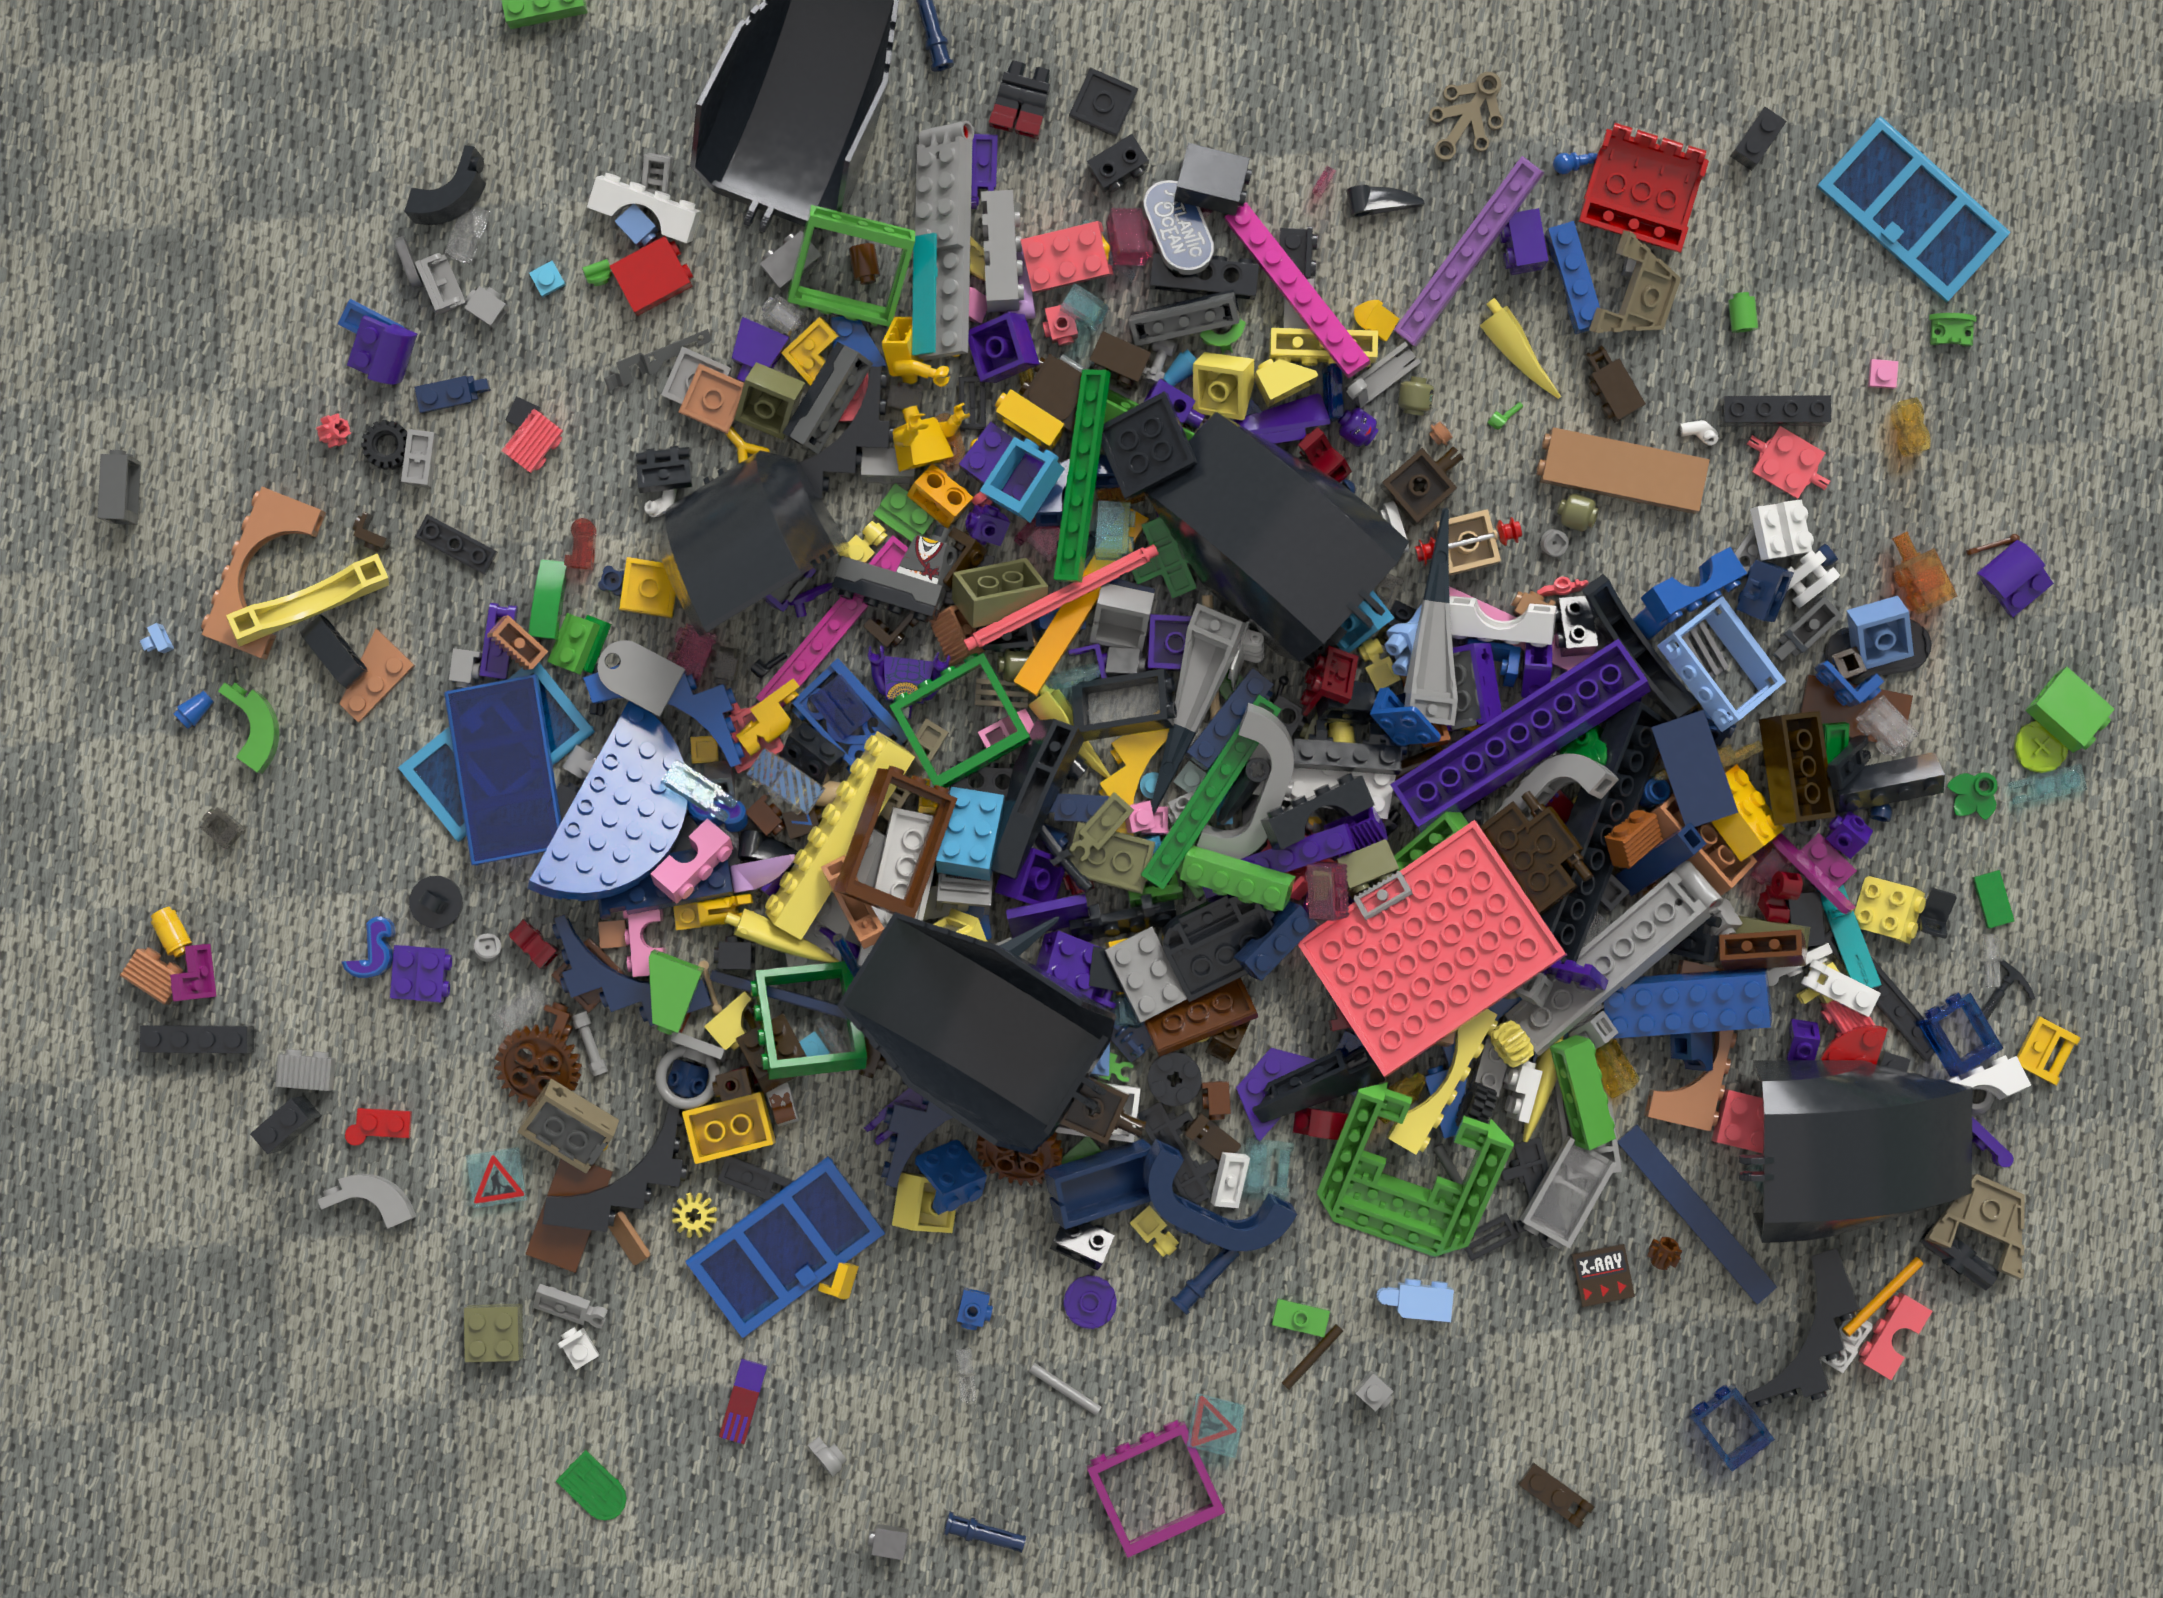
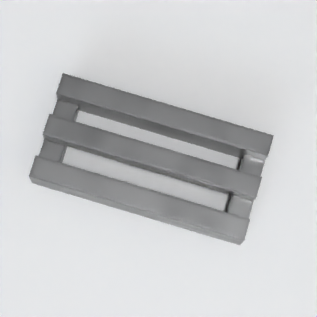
[1682,622,1729,678]

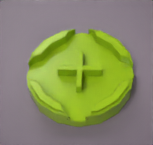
[2014,721,2068,773]

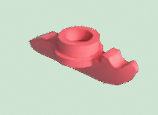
[1537,577,1589,597]

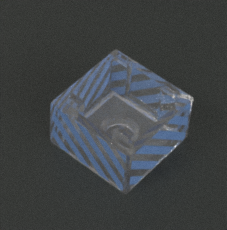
[746,748,826,815]

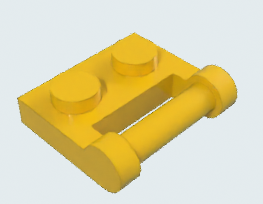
[2017,1016,2081,1086]

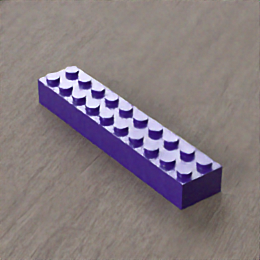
[1390,639,1651,833]

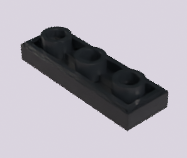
[415,514,498,575]

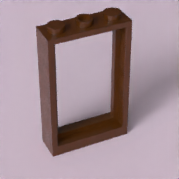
[833,765,958,918]

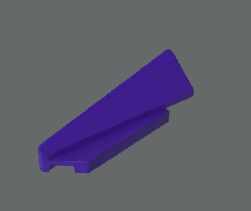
[1233,393,1330,444]

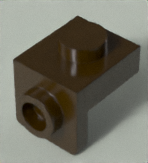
[352,512,391,552]

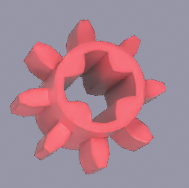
[316,413,351,448]

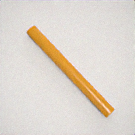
[1842,1257,1923,1337]

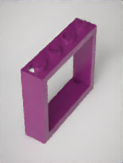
[1087,1420,1225,1558]

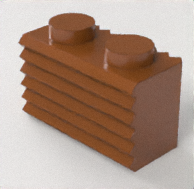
[1605,810,1663,869]

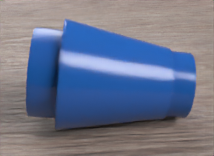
[173,691,214,729]

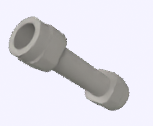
[571,1011,608,1077]

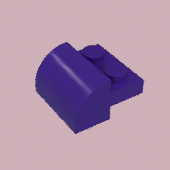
[347,315,418,384]
[1976,540,2054,617]

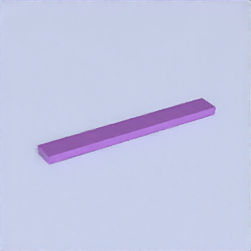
[1394,156,1544,346]

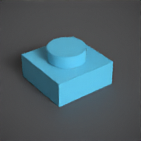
[529,261,566,297]
[799,1031,830,1057]

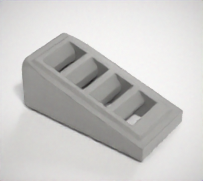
[639,153,674,209]

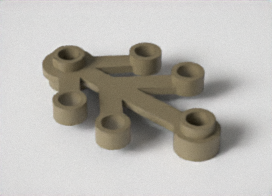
[1429,72,1504,162]

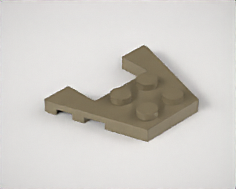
[1589,230,1681,333]
[1925,1174,2025,1280]

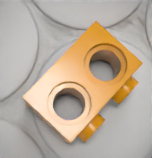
[907,463,973,528]

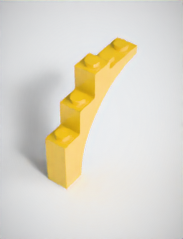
[1098,711,1169,881]

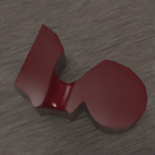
[1757,871,1803,923]
[508,919,561,969]

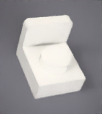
[557,1327,599,1370]

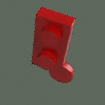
[345,1108,412,1146]

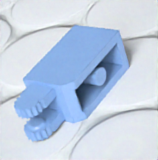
[1376,1278,1454,1322]

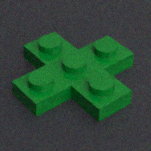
[1132,517,1197,599]

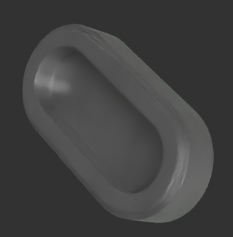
[394,236,424,288]

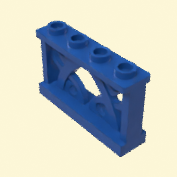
[791,658,908,773]

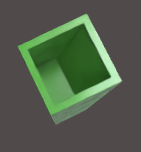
[649,949,705,1035]

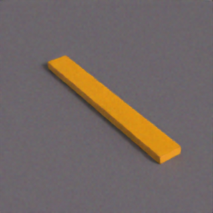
[1014,506,1149,697]

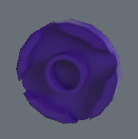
[1064,1275,1117,1329]

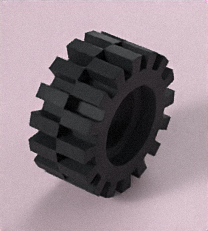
[361,420,407,470]
[1455,1082,1497,1127]

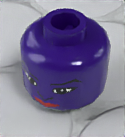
[1338,407,1378,447]

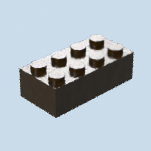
[1759,711,1836,826]

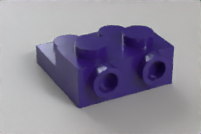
[390,945,453,1002]

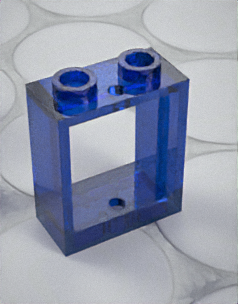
[1918,992,2003,1077]
[1689,1384,1775,1472]

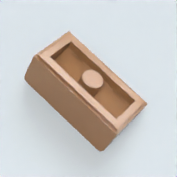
[608,1211,651,1265]

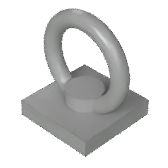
[655,1032,728,1109]

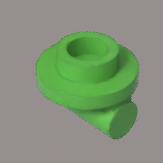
[582,259,612,286]

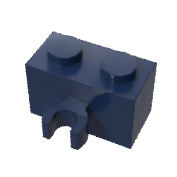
[1736,560,1794,622]

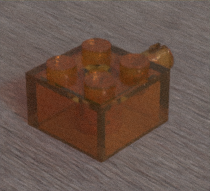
[1892,531,1958,615]

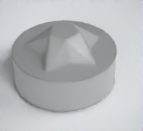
[1540,529,1569,557]
[474,933,501,962]

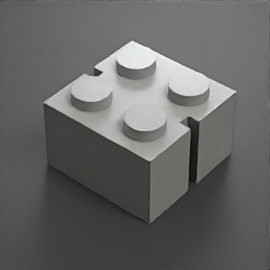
[1090,583,1154,652]

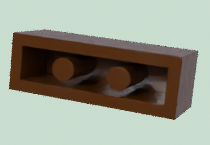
[1719,929,1806,971]

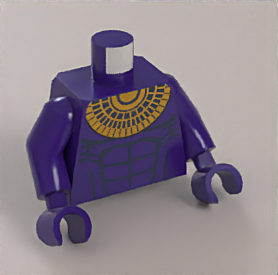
[868,645,951,719]

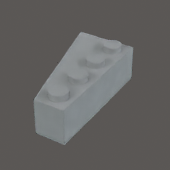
[981,190,1024,312]
[815,828,886,946]

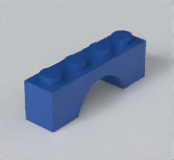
[1545,221,1600,335]
[1641,547,1747,625]

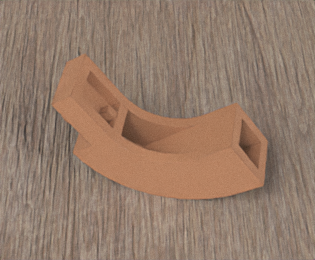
[821,855,884,949]

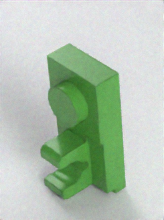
[1128,873,1183,907]

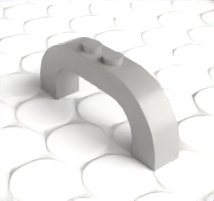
[1195,703,1294,859]
[1493,754,1619,821]

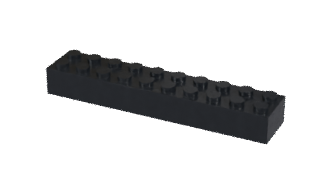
[1541,701,1668,964]

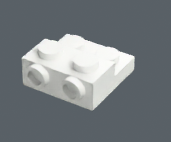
[1750,500,1814,561]
[1503,1061,1543,1123]

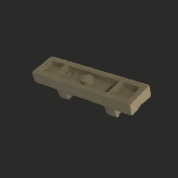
[879,718,949,821]

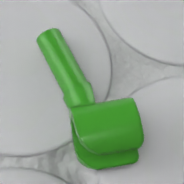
[1488,402,1523,430]

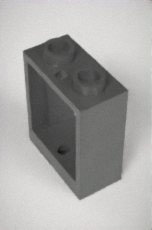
[97,450,141,525]

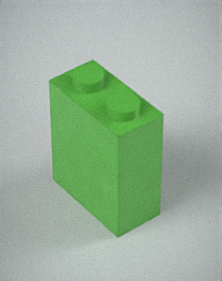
[2025,666,2115,753]

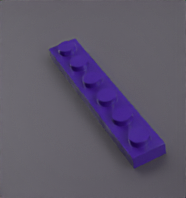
[1202,824,1356,899]

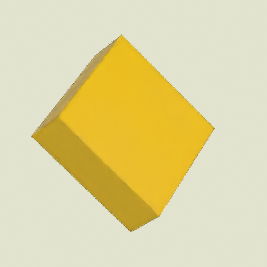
[690,736,719,764]

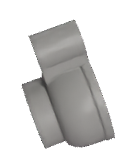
[807,1436,847,1478]

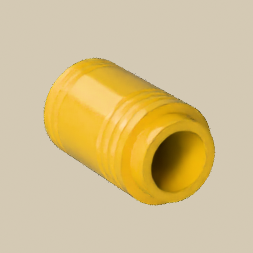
[151,907,192,958]

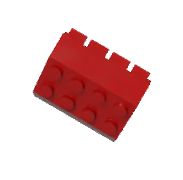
[1579,123,1709,253]

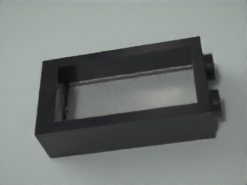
[1071,669,1177,741]

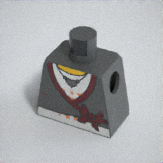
[896,524,958,592]

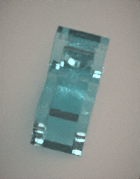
[1060,283,1110,332]

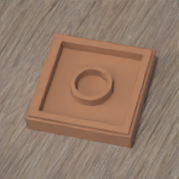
[678,363,744,434]

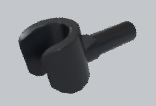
[751,652,787,678]

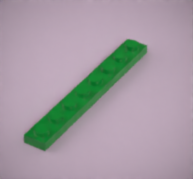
[1053,369,1111,583]
[1140,695,1282,889]

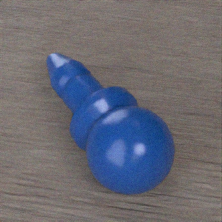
[1553,152,1597,174]

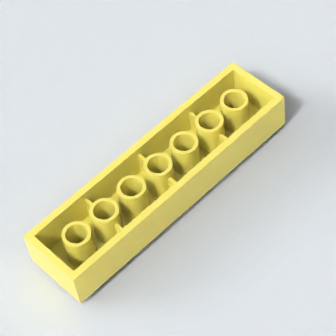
[765,731,915,940]

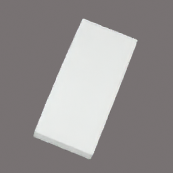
[1821,1314,1872,1373]

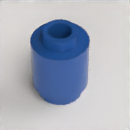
[1639,777,1670,808]

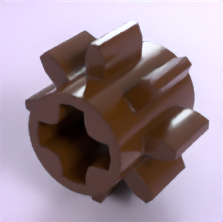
[1647,1237,1682,1270]

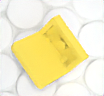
[1854,876,1926,944]

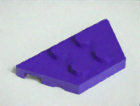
[1235,1048,1315,1142]

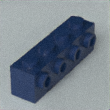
[1185,668,1274,770]

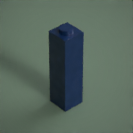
[1615,823,1707,897]

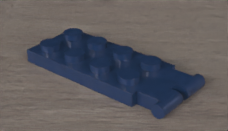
[598,849,734,919]

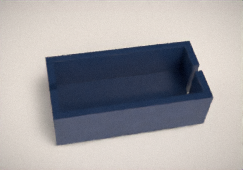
[1044,1139,1151,1229]

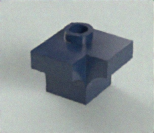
[1670,1032,1713,1071]

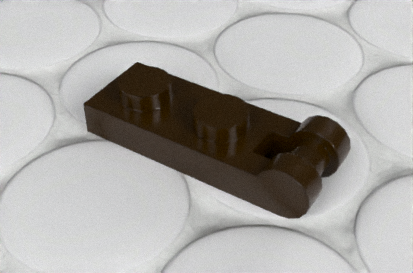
[1518,1462,1595,1529]

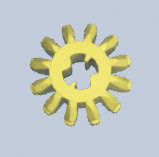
[1490,1020,1534,1068]
[672,1192,717,1238]

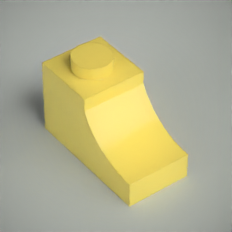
[704,991,754,1051]

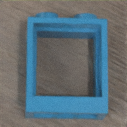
[980,437,1065,523]

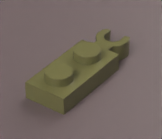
[1069,792,1134,861]

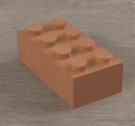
[1650,791,1757,896]

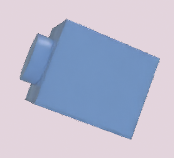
[615,204,659,249]

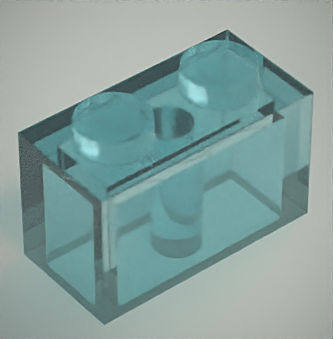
[1095,501,1136,561]

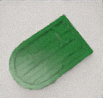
[556,1450,627,1521]

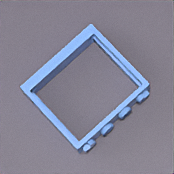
[1657,596,1786,732]

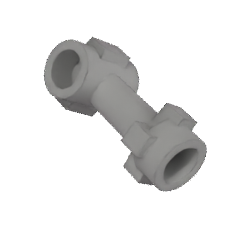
[1144,338,1177,385]

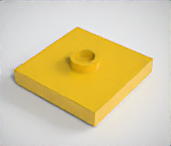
[619,557,676,619]

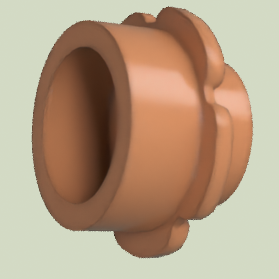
[1429,421,1453,446]

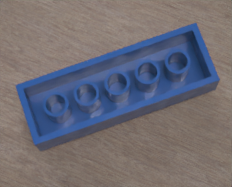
[1604,968,1772,1039]

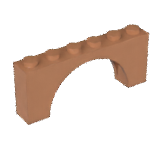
[201,487,326,660]
[1644,960,1737,1132]

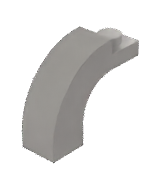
[318,1174,417,1229]

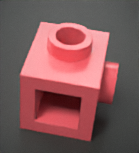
[1042,303,1078,346]

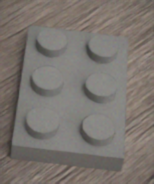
[1104,927,1187,1023]

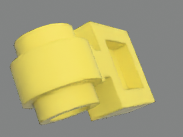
[838,521,888,563]
[1358,638,1401,692]
[1130,1205,1179,1257]

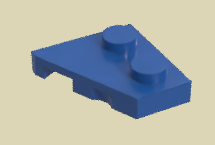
[831,316,886,368]

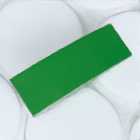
[529,559,568,640]

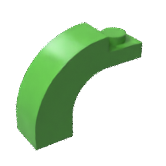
[218,682,279,774]

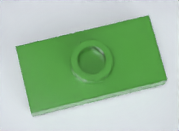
[1272,1298,1330,1337]

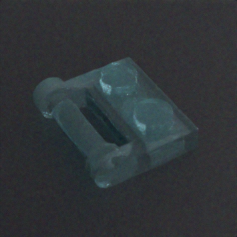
[1243,1137,1294,1196]

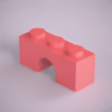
[1858,1292,1933,1380]

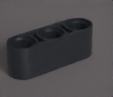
[300,614,368,689]

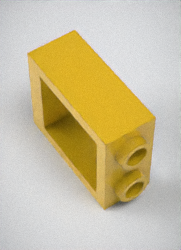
[995,389,1065,451]

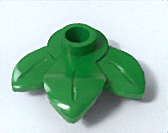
[1560,728,1607,766]
[1947,772,1998,820]

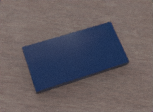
[1651,710,1739,827]

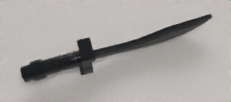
[1004,797,1093,893]

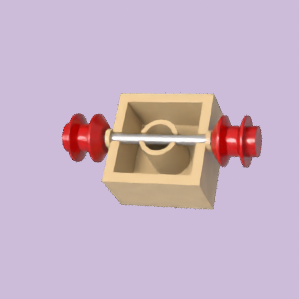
[1414,509,1522,576]

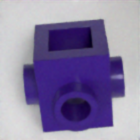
[965,504,1010,546]
[1826,811,1873,859]

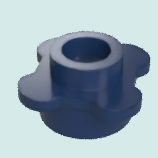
[598,566,624,596]

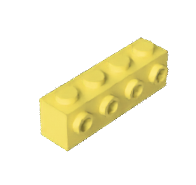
[1269,328,1378,367]

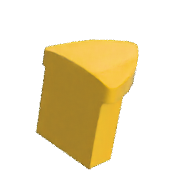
[1354,300,1399,342]
[818,1263,859,1299]

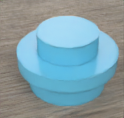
[1140,772,1159,799]

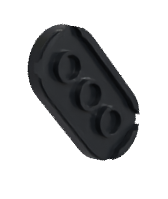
[1824,619,1932,680]

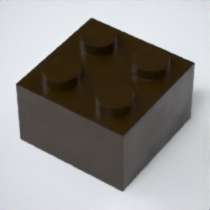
[1089,331,1151,391]

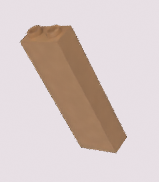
[1536,427,1710,514]

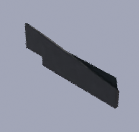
[1252,1046,1385,1123]

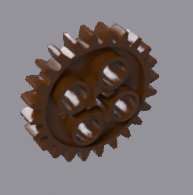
[494,1024,582,1107]
[976,1132,1063,1186]

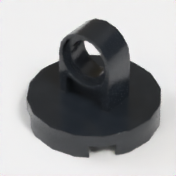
[409,876,463,928]

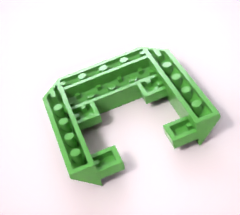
[1317,1082,1514,1257]

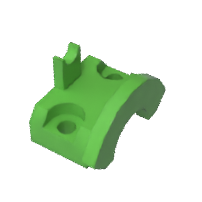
[1929,313,1976,347]
[1200,318,1246,355]

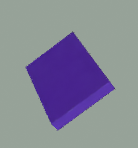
[1006,894,1089,939]

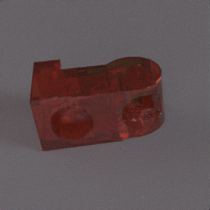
[564,518,597,570]

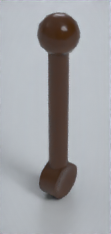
[1966,534,2020,556]

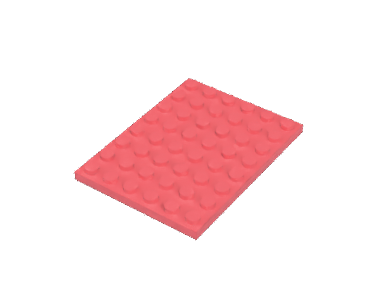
[1297,820,1567,1077]

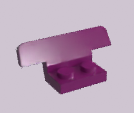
[1772,833,1857,914]

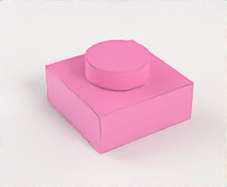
[1868,359,1898,389]
[1125,801,1156,833]
[1141,807,1168,835]

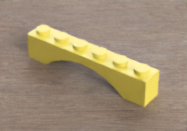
[226,554,389,647]
[1386,1009,1498,1155]

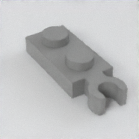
[533,1284,608,1328]

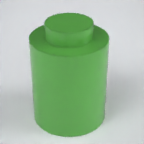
[1728,292,1758,333]

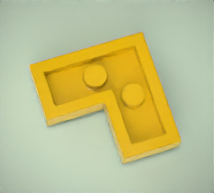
[781,317,839,386]

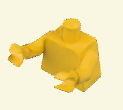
[882,317,960,387]
[893,403,970,472]

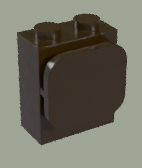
[1019,354,1082,435]

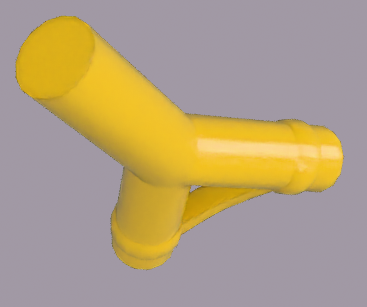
[724,425,770,464]

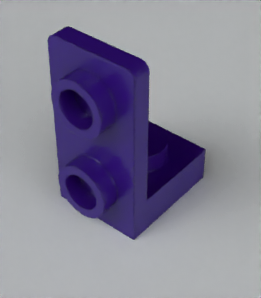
[1786,1019,1821,1060]

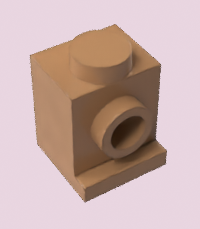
[1511,591,1555,616]

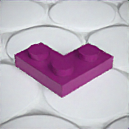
[170,944,217,1002]

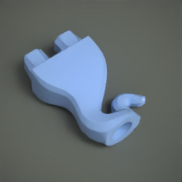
[1384,605,1422,676]

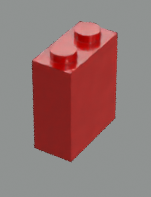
[609,236,694,316]

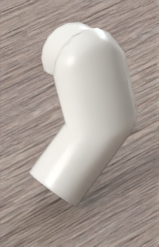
[1680,420,1718,446]
[644,489,678,517]

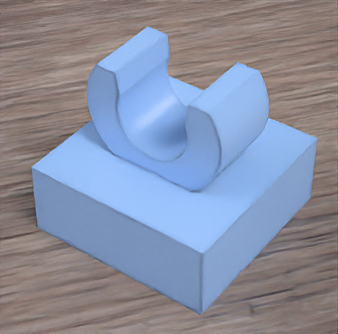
[140,623,174,653]

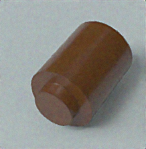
[849,243,880,285]

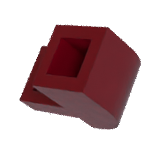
[1298,427,1352,483]
[1292,1108,1349,1140]

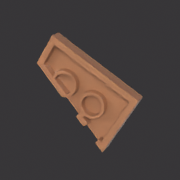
[339,629,415,723]

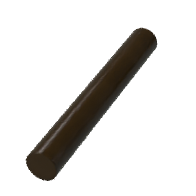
[1282,1324,1343,1390]

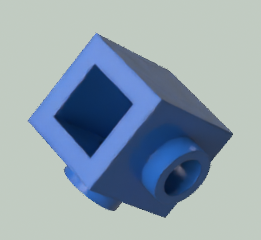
[957,1288,993,1330]

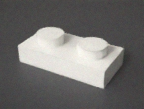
[1210,1152,1250,1208]

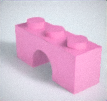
[651,818,733,904]
[623,909,666,977]

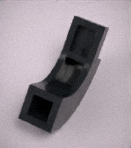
[404,145,486,225]

